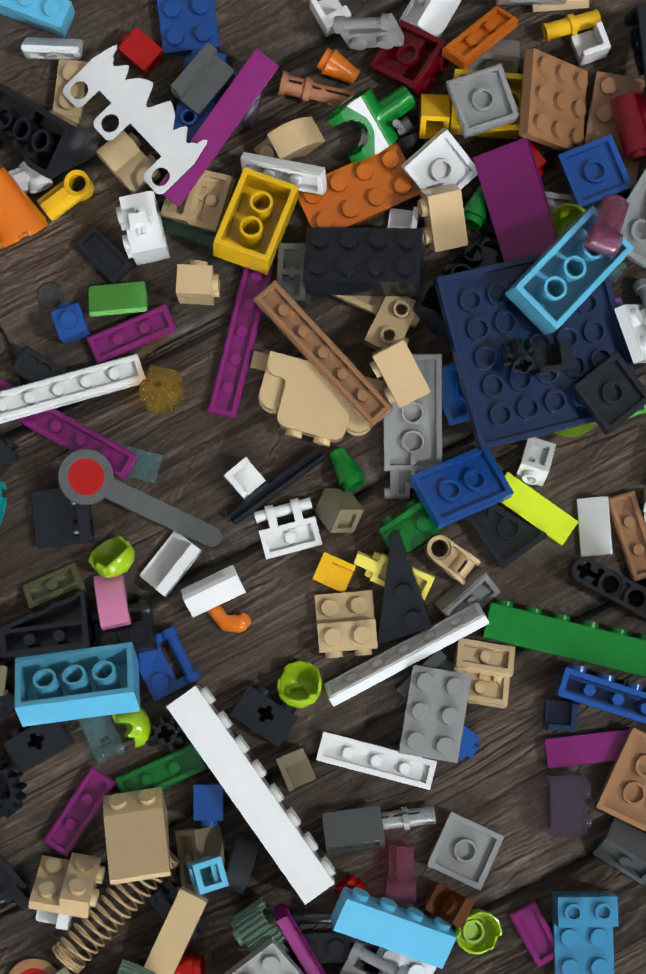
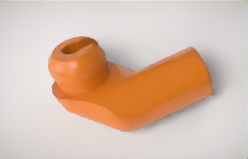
[207,605,251,633]

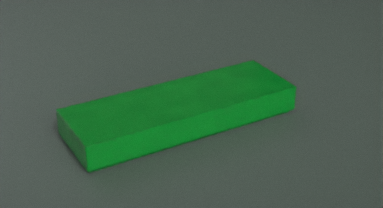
[115,743,207,793]

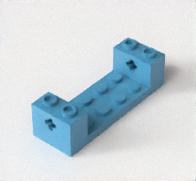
[552,890,619,974]

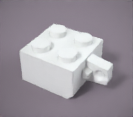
[116,191,170,265]

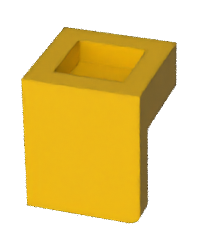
[312,552,356,593]

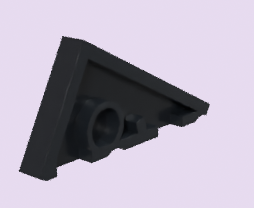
[624,3,646,99]
[465,505,548,569]
[378,530,433,644]

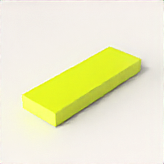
[500,472,579,546]

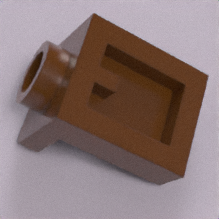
[423,882,475,929]

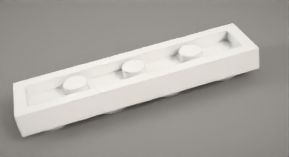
[316,731,437,790]

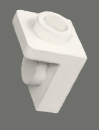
[515,437,556,486]

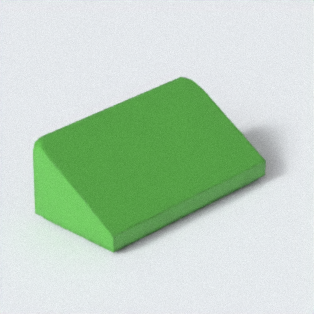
[88,281,148,317]

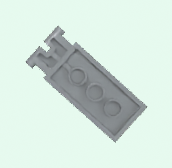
[383,353,442,499]

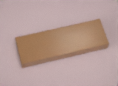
[608,490,646,582]

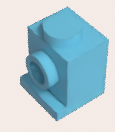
[186,855,229,895]

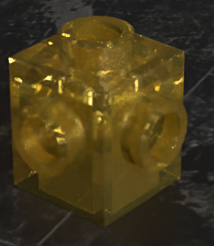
[139,365,184,414]

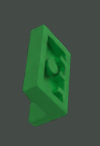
[377,497,445,553]

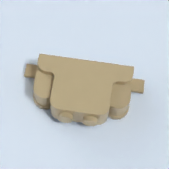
[250,351,383,447]

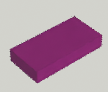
[509,900,554,968]

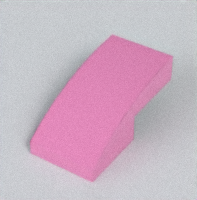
[94,574,131,630]

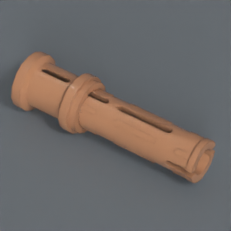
[278,71,356,106]

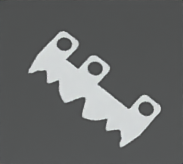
[63,45,208,194]

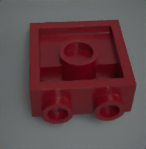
[369,19,451,99]

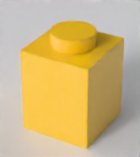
[419,94,450,139]

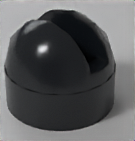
[397,132,421,155]

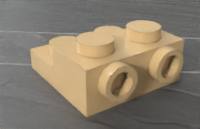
[314,590,378,659]
[29,852,105,919]

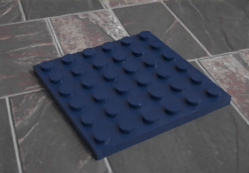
[433,253,644,451]

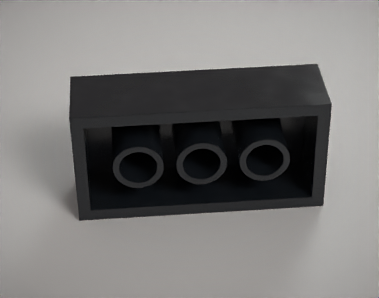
[302,227,426,297]

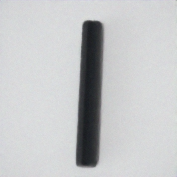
[227,446,326,525]

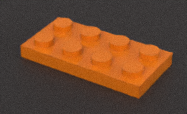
[297,143,420,228]

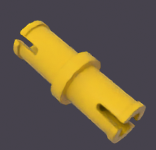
[541,9,601,41]

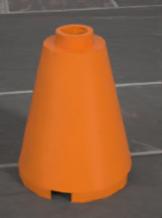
[0,167,48,249]

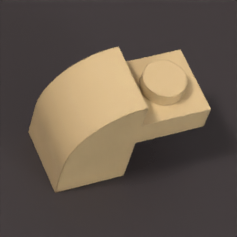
[254,116,325,160]

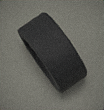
[224,833,260,894]

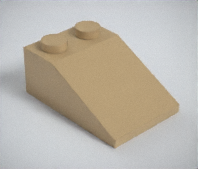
[103,787,171,885]

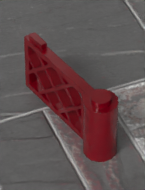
[610,92,646,161]

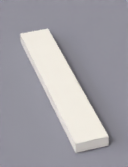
[0,354,146,424]
[324,602,489,707]

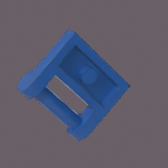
[136,625,202,701]

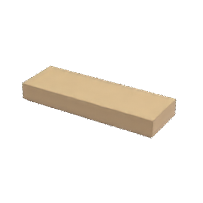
[144,886,209,974]

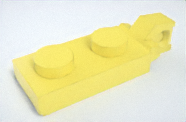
[353,551,435,601]

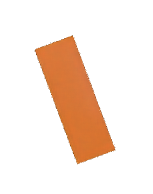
[442,5,519,70]

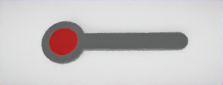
[57,449,222,547]

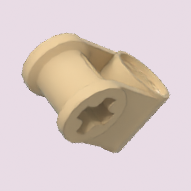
[424,535,481,586]

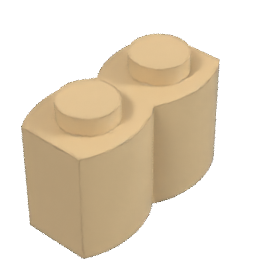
[96,130,161,195]

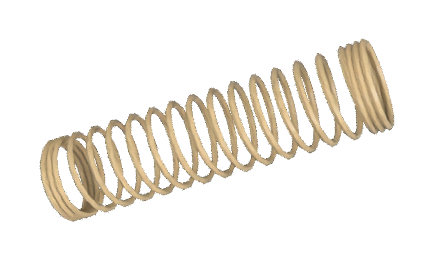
[52,850,180,974]

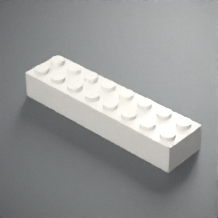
[166,685,336,905]

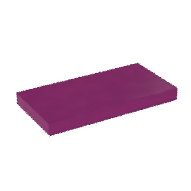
[473,138,558,262]

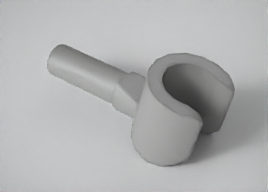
[392,116,414,138]

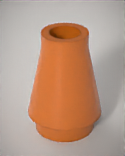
[316,47,360,85]

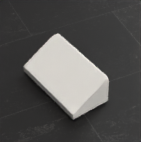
[21,37,83,61]
[576,496,612,557]

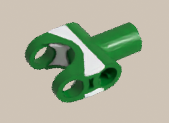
[326,85,416,163]

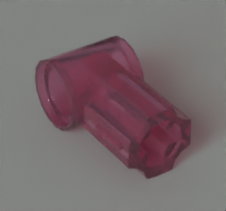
[584,194,630,259]
[385,844,416,904]

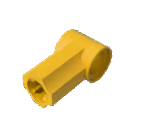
[37,170,94,222]

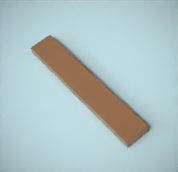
[254,280,393,428]

